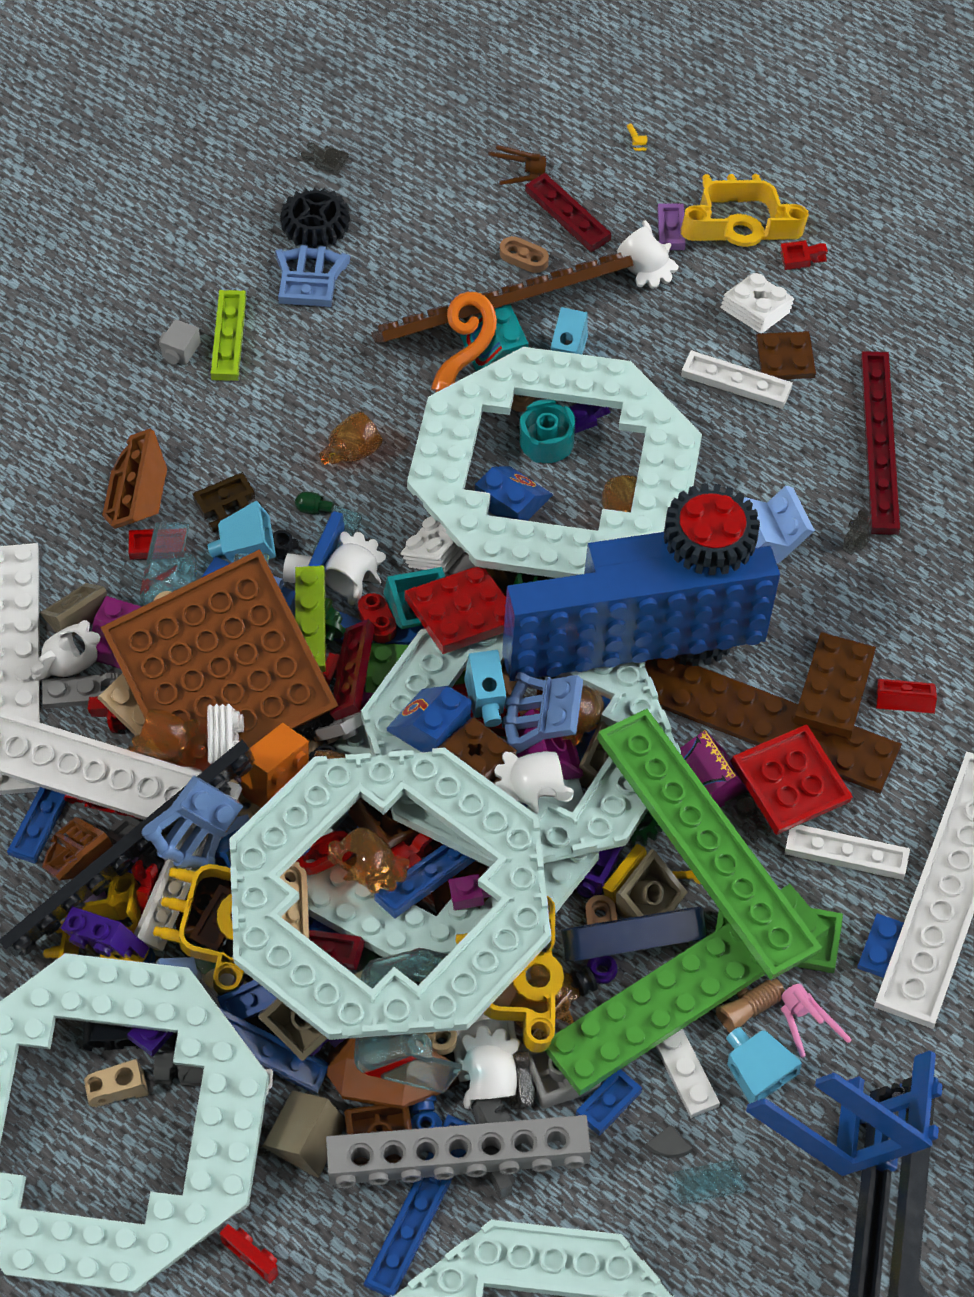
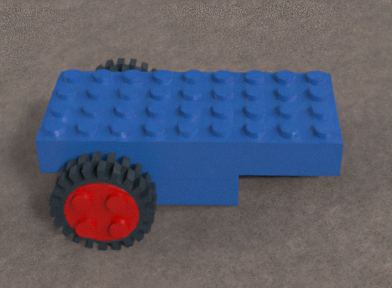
[502,483,780,682]

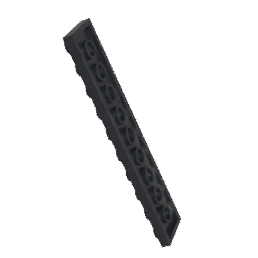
[0,740,255,958]

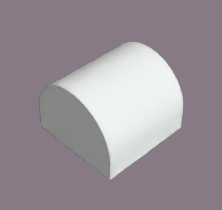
[283,553,312,583]

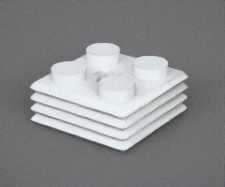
[720,273,794,334]
[400,516,465,573]
[207,704,244,764]

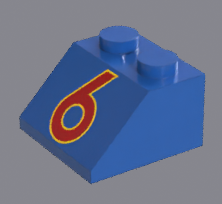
[475,466,553,521]
[387,686,472,752]

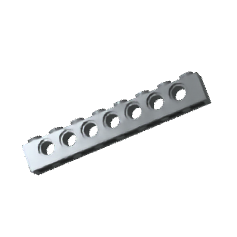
[326,1115,591,1188]

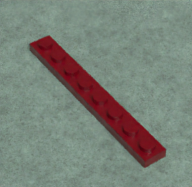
[861,351,900,535]

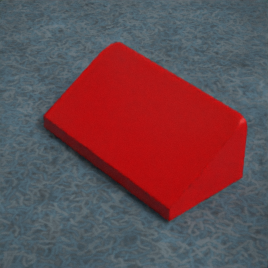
[876,679,937,714]

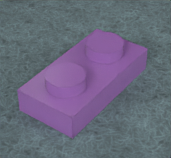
[657,204,685,250]

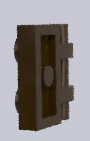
[192,472,262,533]

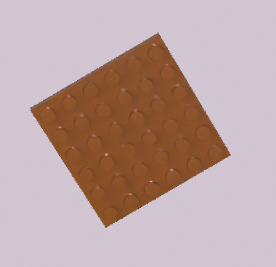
[101,549,338,771]

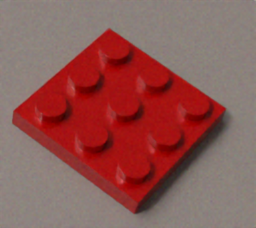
[405,567,506,654]
[730,724,853,835]

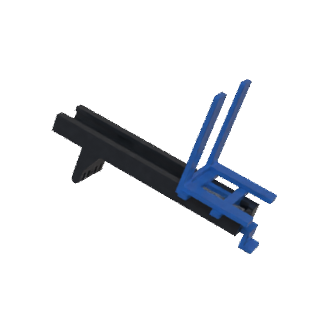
[746,1050,942,1297]

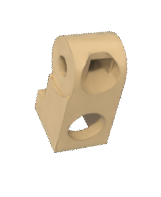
[84,1059,149,1107]

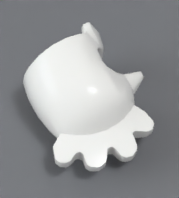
[617,220,678,288]
[324,532,386,606]
[31,620,100,682]
[494,751,574,814]
[453,1026,520,1109]

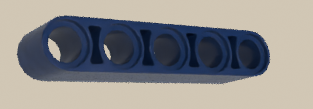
[561,907,707,961]

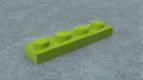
[211,290,246,381]
[295,566,326,672]

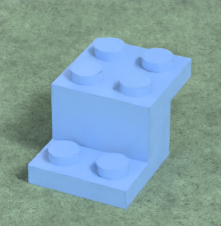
[743,485,815,563]

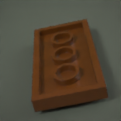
[793,632,876,739]

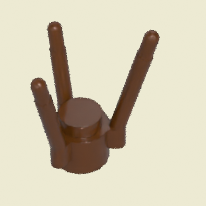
[488,145,546,185]

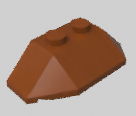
[102,428,167,529]
[42,817,113,881]
[326,1036,453,1109]

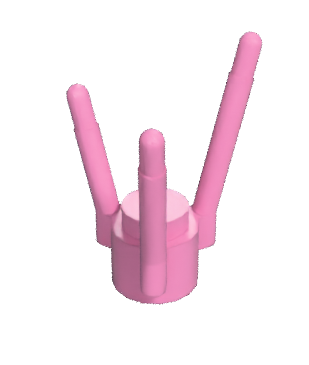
[781,984,851,1058]

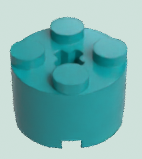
[520,399,575,463]

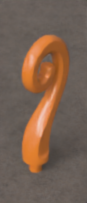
[431,292,497,392]

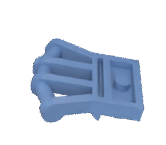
[275,245,350,307]
[502,672,583,754]
[142,775,244,869]

